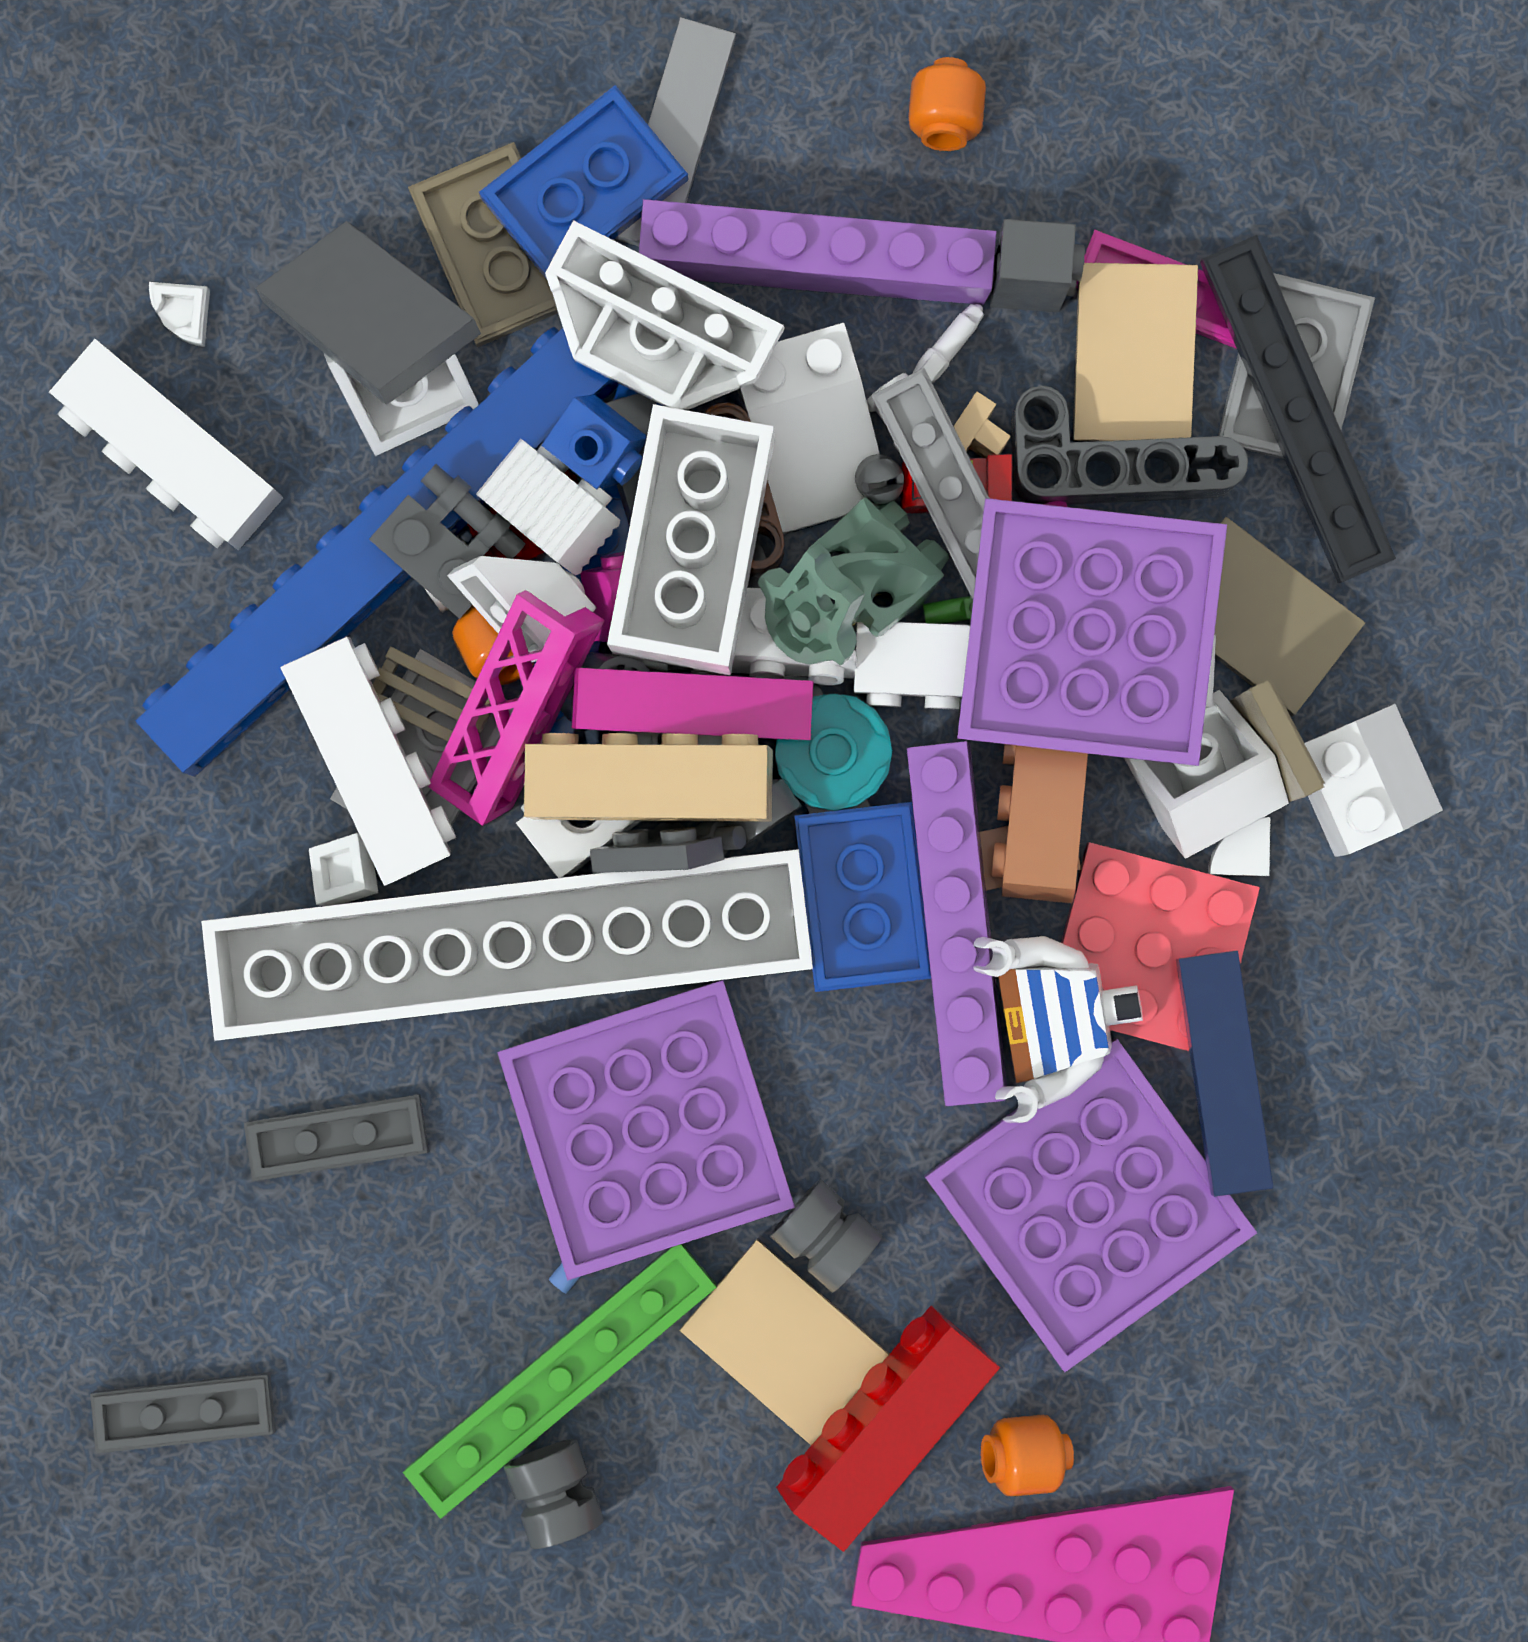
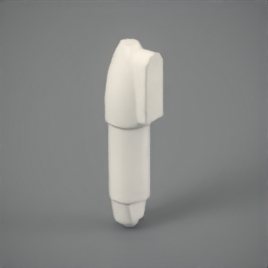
[913,304,984,384]

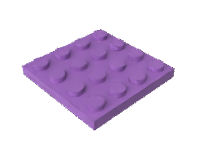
[957,498,1227,766]
[497,980,795,1281]
[924,1038,1257,1373]

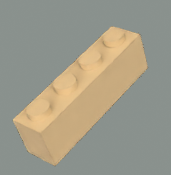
[524,733,773,822]

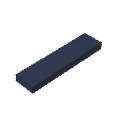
[1176,951,1274,1197]

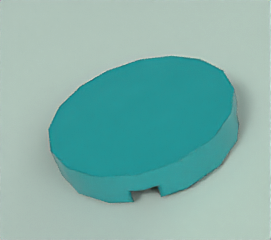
[775,694,892,811]

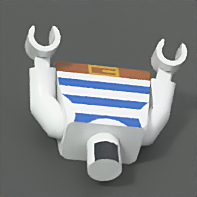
[973,936,1143,1123]

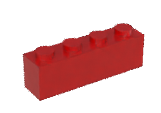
[776,1306,1000,1552]

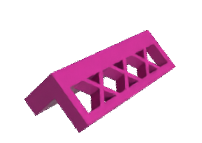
[427,590,604,826]

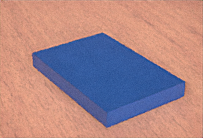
[479,85,688,281]
[795,802,932,992]

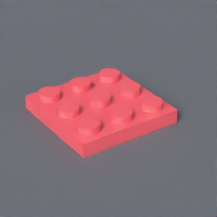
[1061,842,1260,1051]

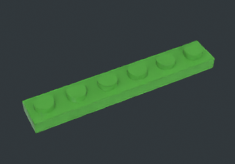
[403,1244,717,1519]

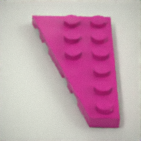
[851,1486,1234,1642]

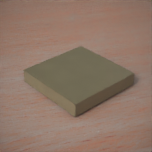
[1229,680,1325,802]

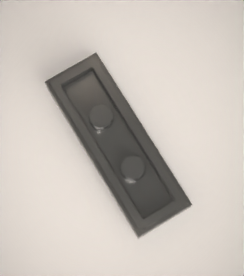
[244,1094,429,1181]
[90,1372,276,1454]

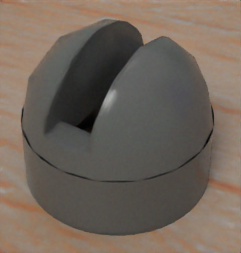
[855,454,904,504]

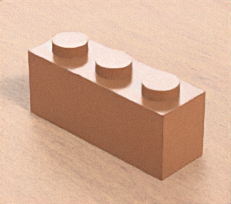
[991,744,1088,903]

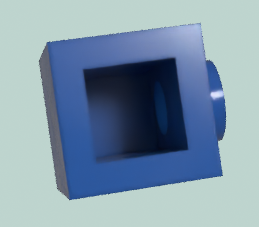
[541,394,647,490]

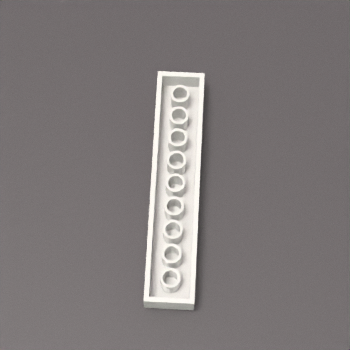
[201,849,813,1041]

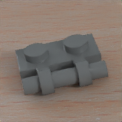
[369,464,526,619]
[590,821,746,873]

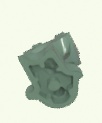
[757,497,949,666]

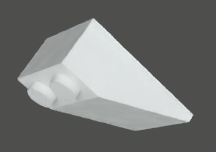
[737,323,887,534]

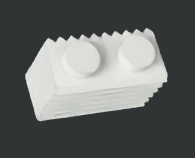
[476,439,620,576]

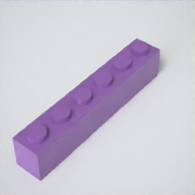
[639,199,996,305]
[907,741,1007,1106]

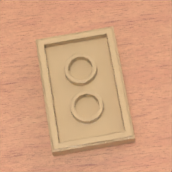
[1073,263,1198,441]
[680,1239,890,1445]

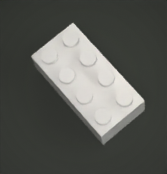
[607,404,775,676]

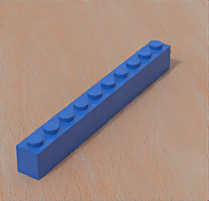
[135,327,619,777]

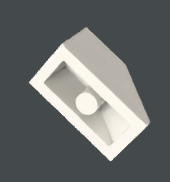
[447,556,596,662]

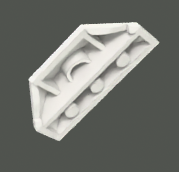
[545,220,785,410]

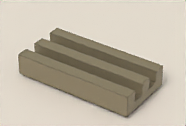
[373,646,491,751]

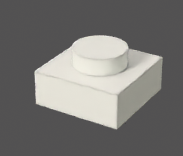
[309,833,378,906]

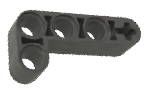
[1011,386,1248,505]

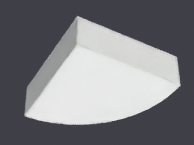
[149,282,210,347]
[1208,817,1270,876]

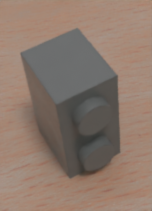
[990,219,1085,313]

